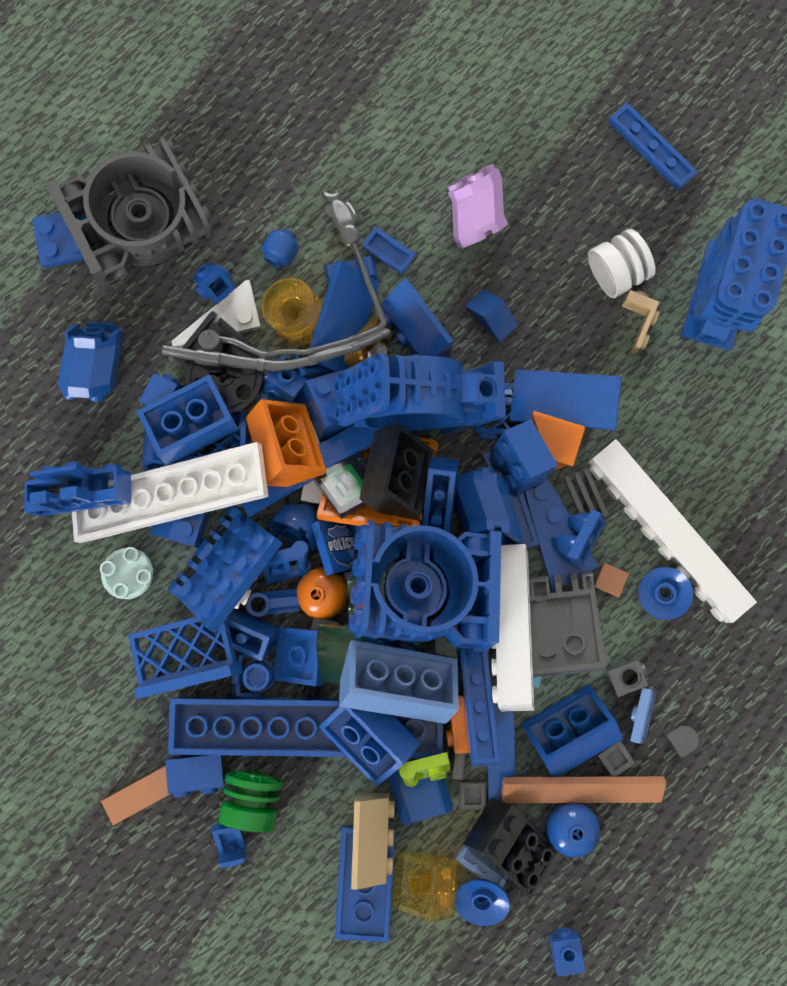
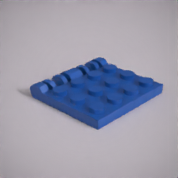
[167,506,283,633]

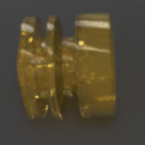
[261,277,323,345]

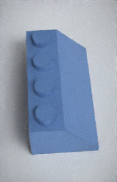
[339,640,459,724]

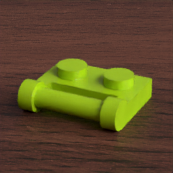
[399,752,451,787]

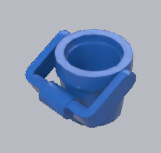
[231,653,275,697]

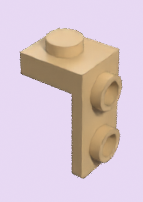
[622,290,660,354]

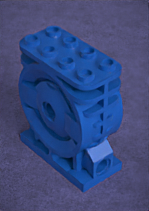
[681,199,787,351]
[333,354,506,435]
[348,520,502,653]

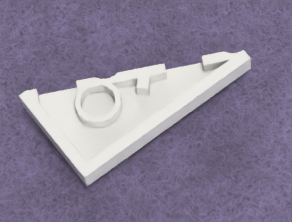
[172,280,261,348]

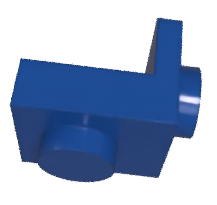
[212,823,247,868]

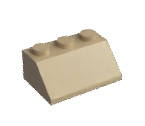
[351,792,395,890]

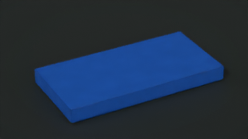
[306,261,379,373]
[510,369,622,431]
[335,825,395,943]

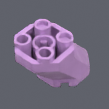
[448,164,508,248]

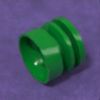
[218,770,283,832]

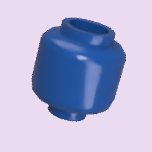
[261,228,299,269]

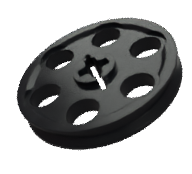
[185,337,265,416]

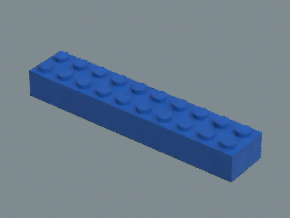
[168,696,443,758]

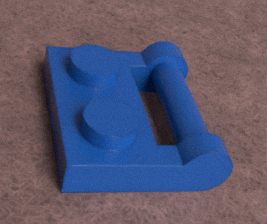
[263,541,311,584]

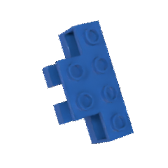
[24,462,131,517]

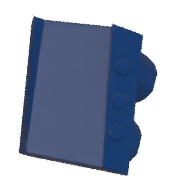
[389,758,453,825]

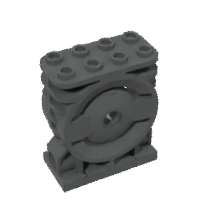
[45,137,214,293]

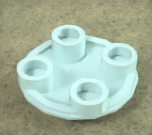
[100,547,153,599]

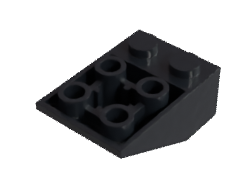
[463,798,558,898]

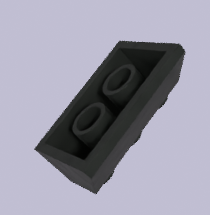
[359,423,433,519]

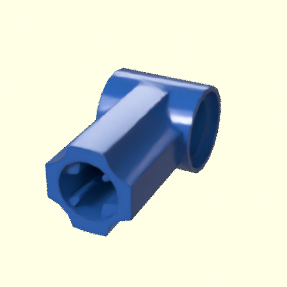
[246,588,300,617]

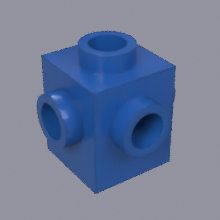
[192,262,236,304]
[262,369,308,403]

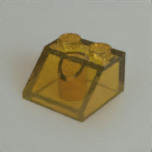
[392,851,459,922]

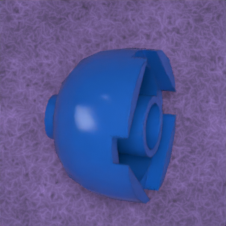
[268,503,321,553]
[545,803,600,858]

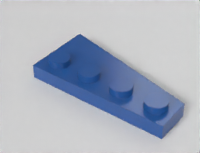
[524,477,599,592]

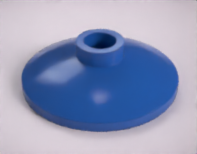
[638,567,693,620]
[455,879,510,926]

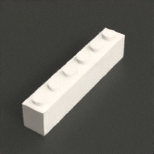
[492,544,535,712]

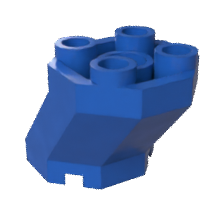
[59,321,123,402]
[454,467,522,545]

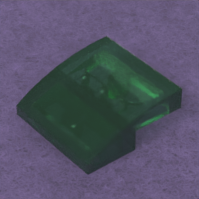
[316,624,365,685]

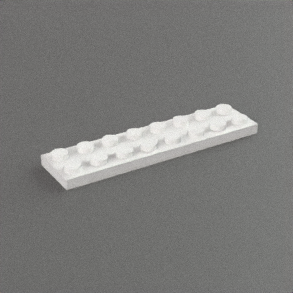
[72,442,269,543]

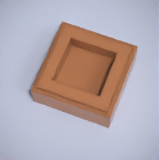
[594,563,629,598]

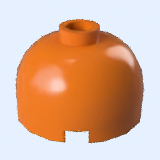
[296,567,351,620]

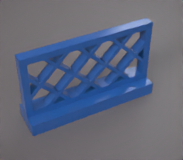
[128,617,244,699]

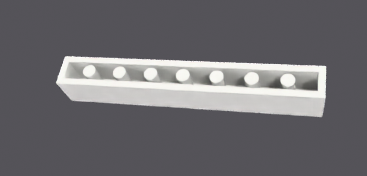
[588,439,757,623]

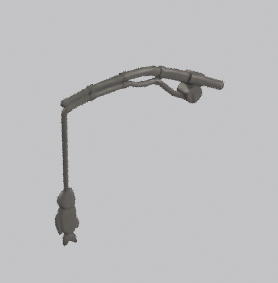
[162,189,391,372]

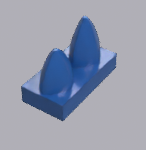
[552,509,606,568]

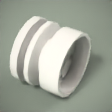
[588,229,655,298]

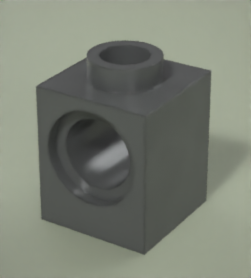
[603,659,649,697]

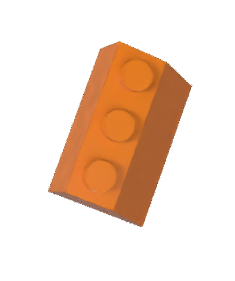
[246,399,327,487]

